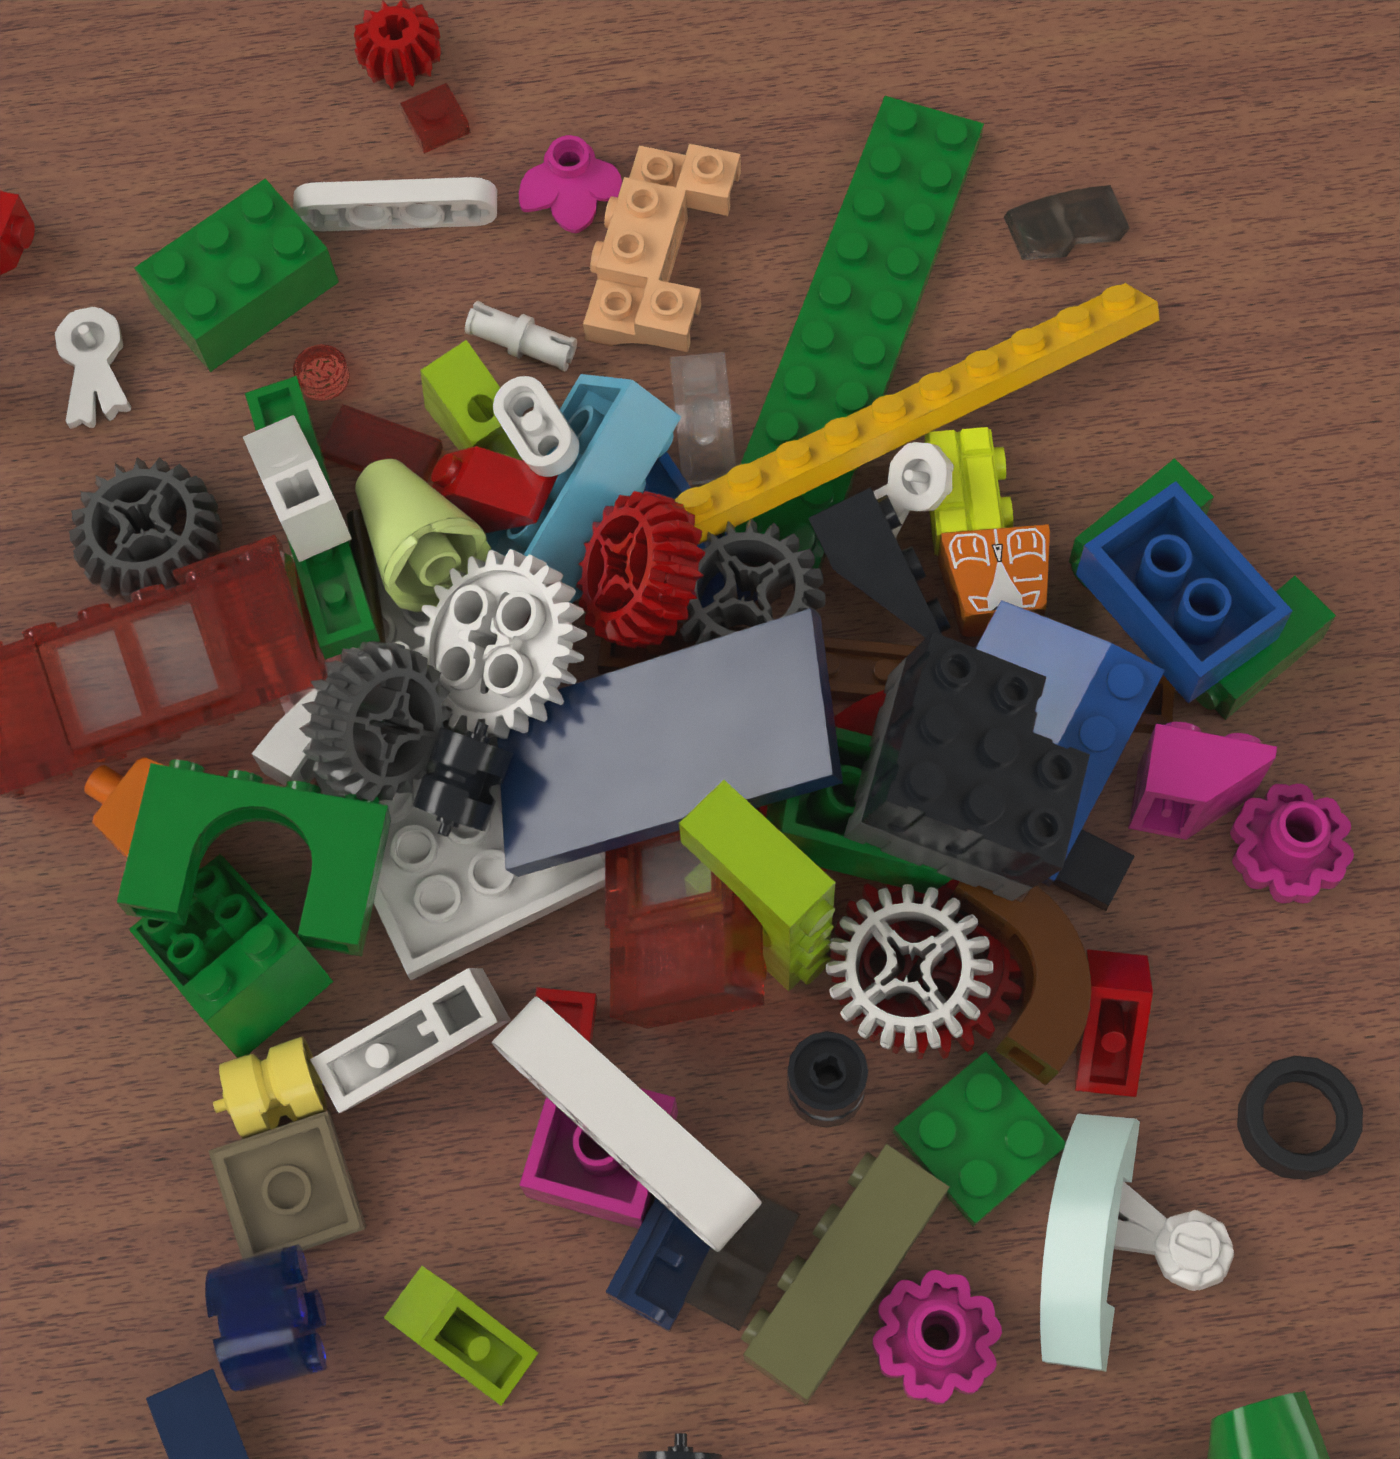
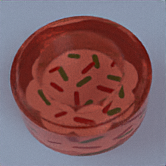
[293,344,350,401]

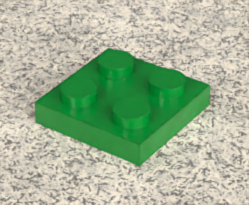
[892,1051,1066,1227]

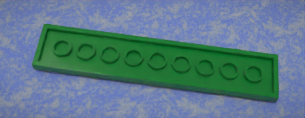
[722,96,984,570]

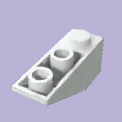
[243,415,352,562]

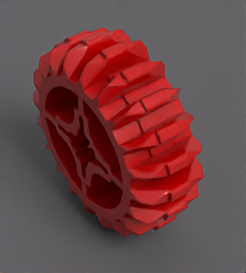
[576,491,706,649]

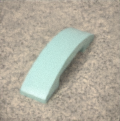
[1040,1114,1140,1372]

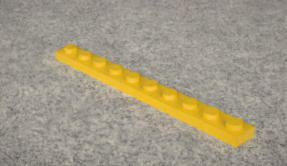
[675,283,1160,545]

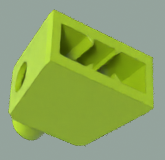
[420,340,524,461]

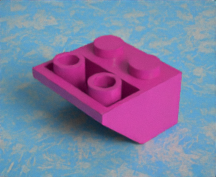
[1128,722,1277,840]

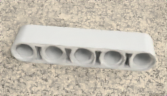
[492,996,762,1252]

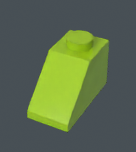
[384,1266,538,1406]

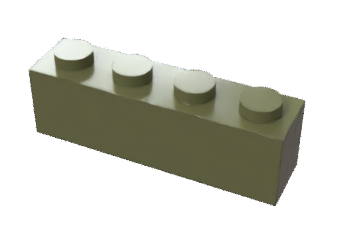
[741,1144,949,1405]

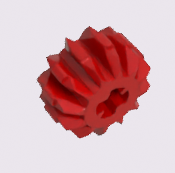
[354,0,442,90]

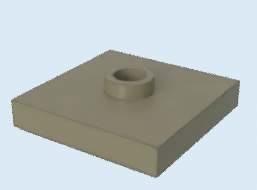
[209,1110,366,1270]

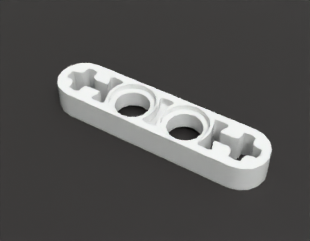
[293,177,497,231]

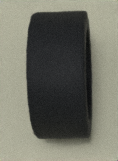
[1237,1055,1363,1180]

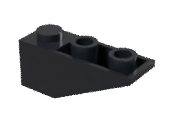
[809,487,951,638]

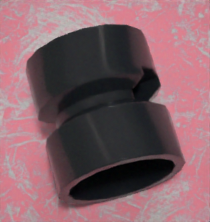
[787,1031,868,1128]

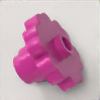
[1230,784,1354,903]
[872,1270,1002,1405]

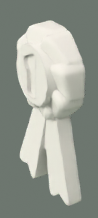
[55,307,131,429]
[873,442,954,538]
[1114,1182,1234,1291]

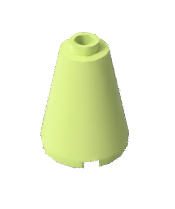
[355,459,491,612]

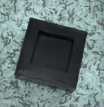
[1053,829,1135,911]

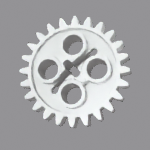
[413,549,587,739]

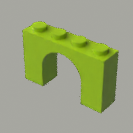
[679,780,836,991]

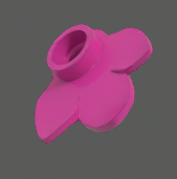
[519,135,622,233]

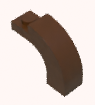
[948,882,1091,1086]

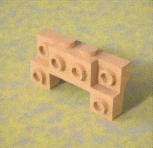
[583,144,741,352]

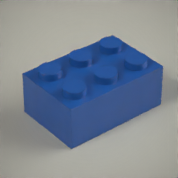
[1076,481,1293,704]

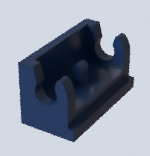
[606,1198,713,1332]
[146,1368,249,1459]

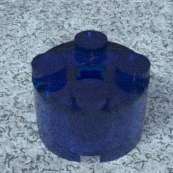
[205,1244,327,1392]

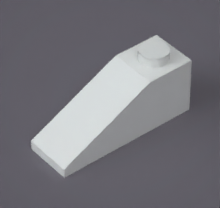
[310,968,511,1113]

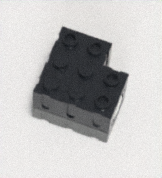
[844,631,1090,901]

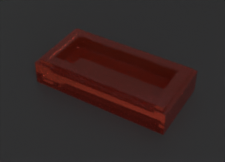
[320,404,443,482]

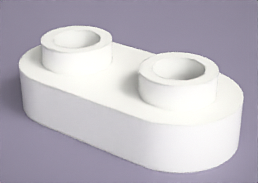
[493,376,579,477]

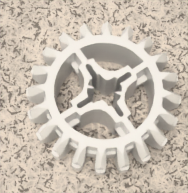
[826,884,993,1053]

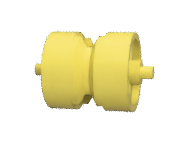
[213,1036,327,1139]

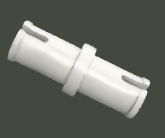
[465,301,577,372]

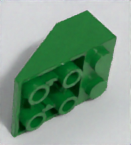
[129,854,334,1058]

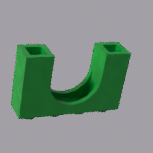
[1069,458,1336,720]
[117,759,391,957]

